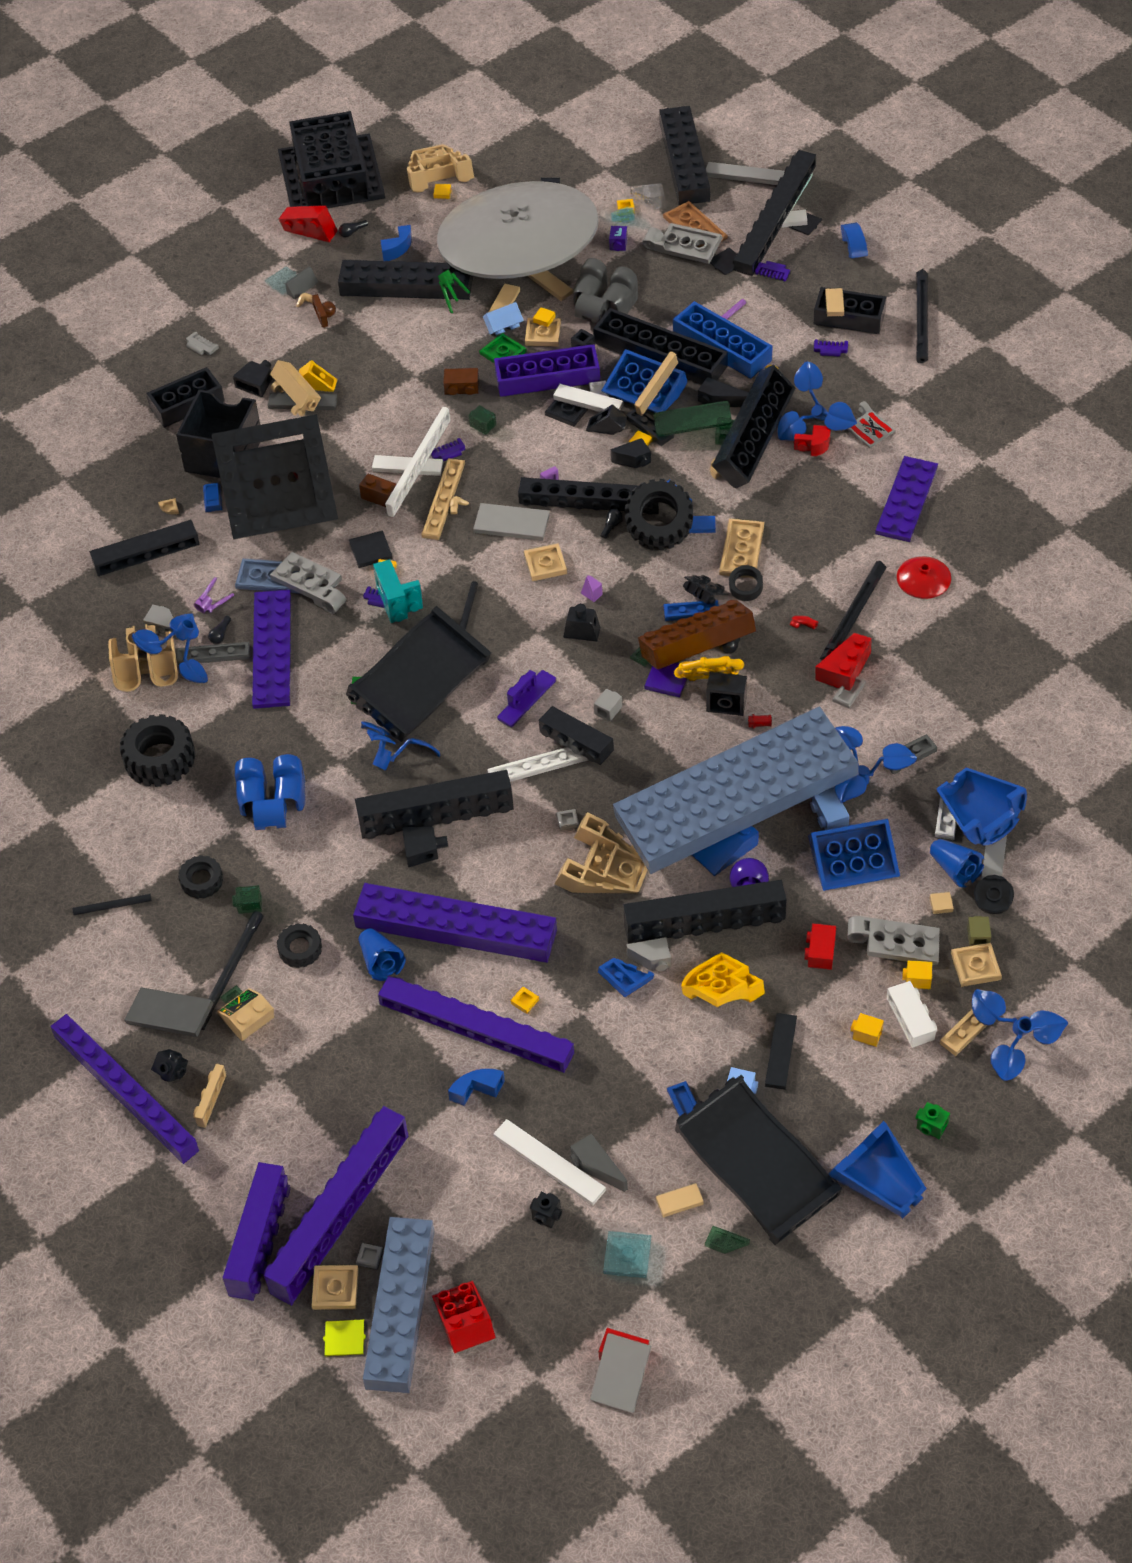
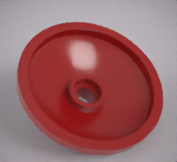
[897,556,951,599]

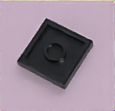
[545,400,588,427]
[349,530,393,568]

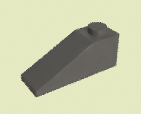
[569,1134,628,1192]

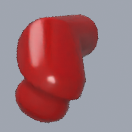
[790,616,818,629]

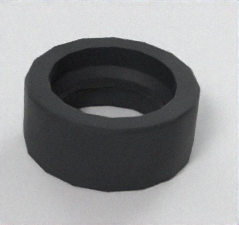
[729,565,763,601]

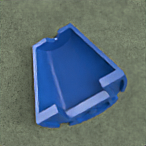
[936,768,1027,846]
[828,1121,927,1219]

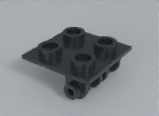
[683,575,730,605]

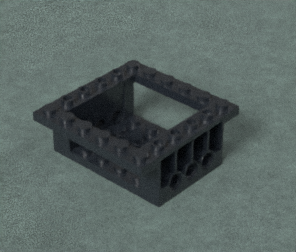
[278,111,385,208]
[212,414,338,540]

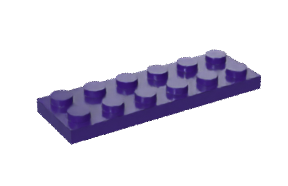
[875,456,938,542]

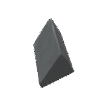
[285,266,318,299]

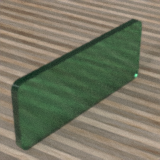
[654,401,732,437]

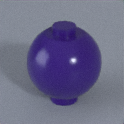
[729,858,769,887]

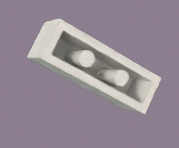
[887,981,937,1048]

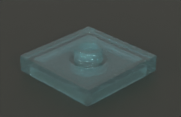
[603,1231,652,1278]

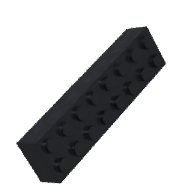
[659,106,710,205]
[338,260,473,300]
[593,308,728,384]
[712,364,796,488]
[355,770,514,839]
[623,879,787,944]

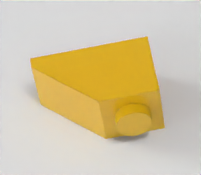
[299,360,338,392]

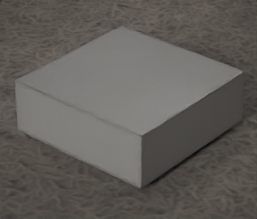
[556,809,579,831]
[356,1243,383,1269]

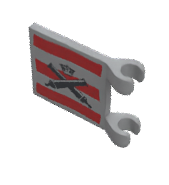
[847,401,895,448]

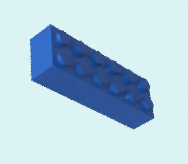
[673,301,773,379]

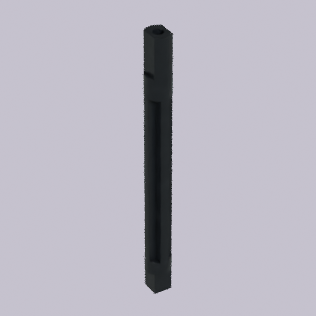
[916,269,928,363]
[820,561,887,660]

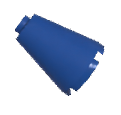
[930,839,985,888]
[359,928,406,981]

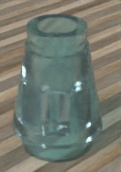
[611,206,635,222]

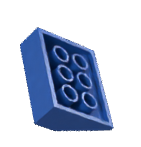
[601,349,688,415]
[808,819,900,891]
[692,826,759,876]

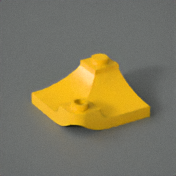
[681,952,765,1007]

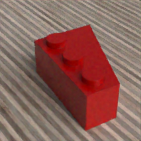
[279,206,338,243]
[815,633,872,691]

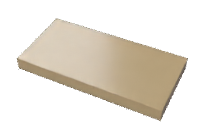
[719,519,764,579]

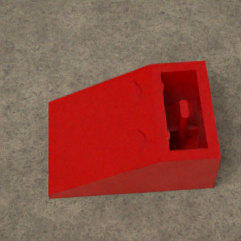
[432,1281,496,1354]

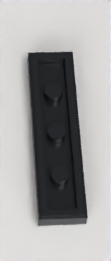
[765,1013,797,1090]

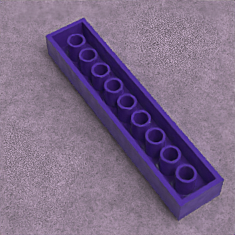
[353,883,557,963]
[264,1106,409,1306]

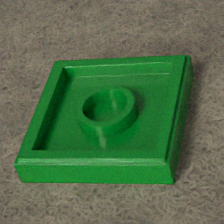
[479,333,527,363]

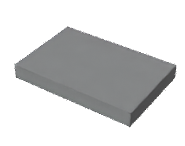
[590,1333,652,1413]

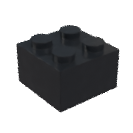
[706,672,747,716]

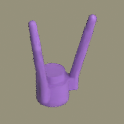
[193,577,234,614]

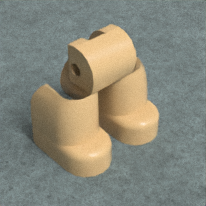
[108,624,178,692]

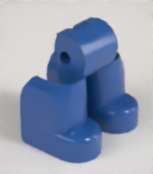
[235,754,305,830]

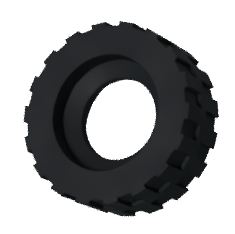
[178,855,223,899]
[277,923,322,968]

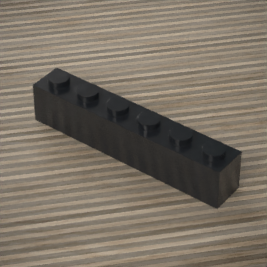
[89,520,200,577]

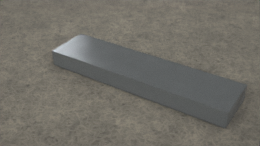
[268,393,337,410]
[176,642,250,665]

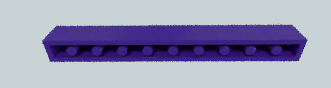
[378,976,574,1073]
[50,1014,199,1164]

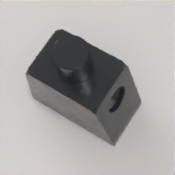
[233,360,273,397]
[563,603,601,642]
[402,827,448,867]

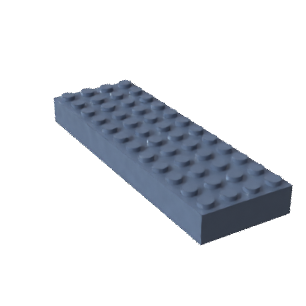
[613,706,859,874]

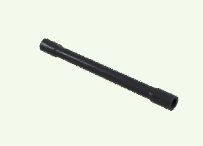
[201,911,264,1030]

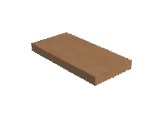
[663,201,728,248]

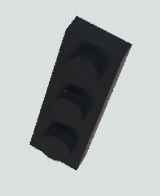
[626,409,674,446]

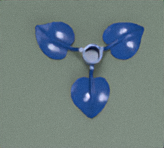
[777,361,857,441]
[132,613,208,683]
[361,721,440,770]
[834,726,917,803]
[972,989,1068,1081]

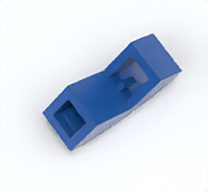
[841,222,868,258]
[380,225,412,261]
[448,1069,505,1106]

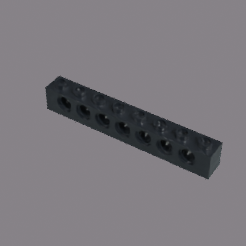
[518,477,660,514]

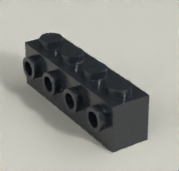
[538,706,614,765]

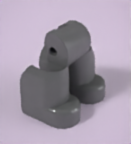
[573,258,638,323]

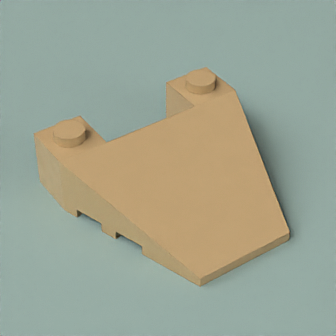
[407,144,474,192]
[554,812,647,893]

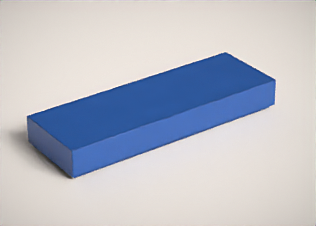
[663,600,719,621]

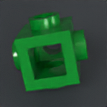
[915,1102,950,1139]

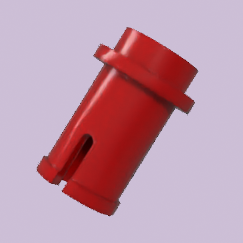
[748,714,772,729]

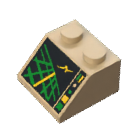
[217,988,274,1041]

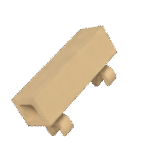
[270,360,321,416]

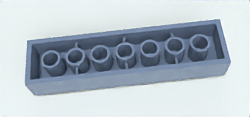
[363,1217,435,1393]

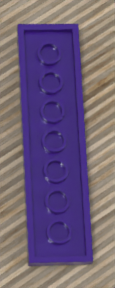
[252,590,291,709]

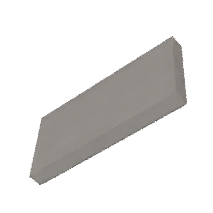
[473,503,550,541]

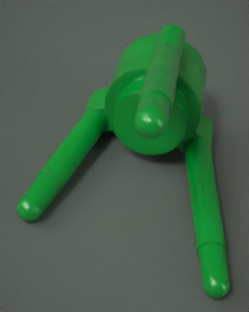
[438,270,470,313]

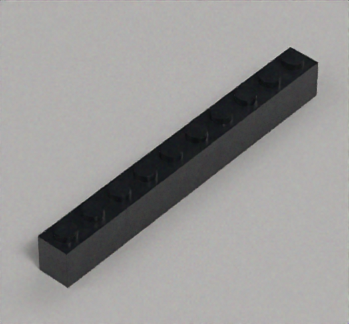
[733,149,816,276]

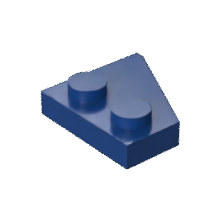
[598,958,654,997]

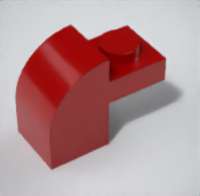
[794,425,831,456]

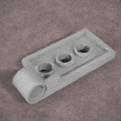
[642,223,723,264]
[270,552,346,614]
[847,916,940,965]

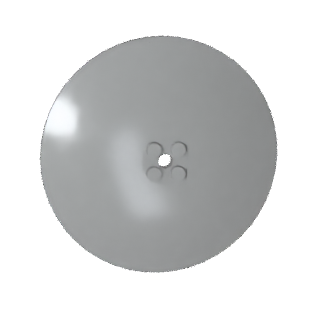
[437,181,598,279]

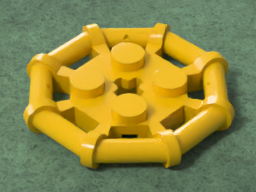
[674,656,744,681]

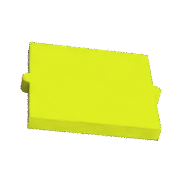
[323,1320,366,1356]

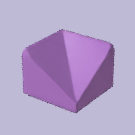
[581,575,602,602]

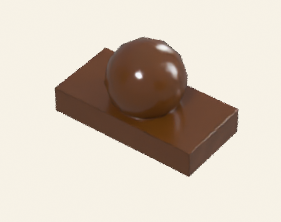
[312,294,336,328]

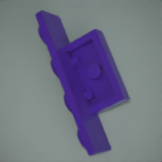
[497,670,556,727]

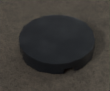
[974,875,1014,914]

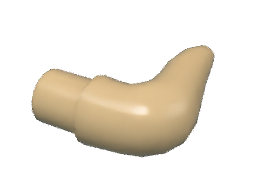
[296,293,313,307]
[450,496,469,514]

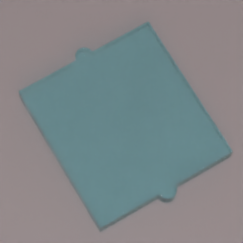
[265,266,297,294]

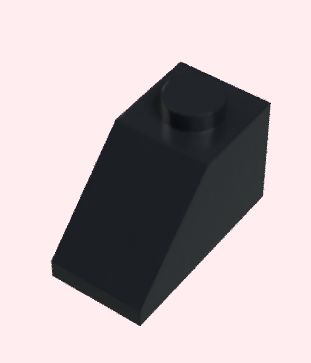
[586,404,627,435]
[610,438,651,468]

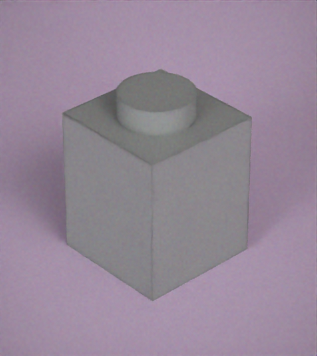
[594,689,622,722]

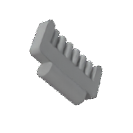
[186,332,219,356]

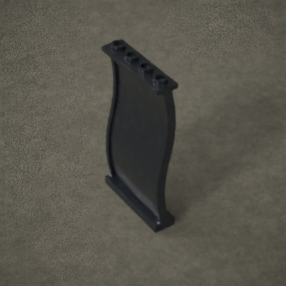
[346,606,492,743]
[675,1074,842,1245]

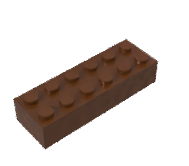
[638,600,756,670]

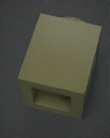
[967,916,991,946]

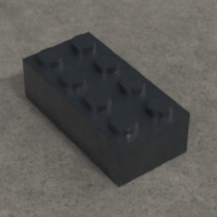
[813,287,887,334]
[146,367,225,428]

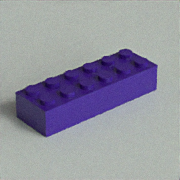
[494,344,600,397]
[222,1162,291,1301]

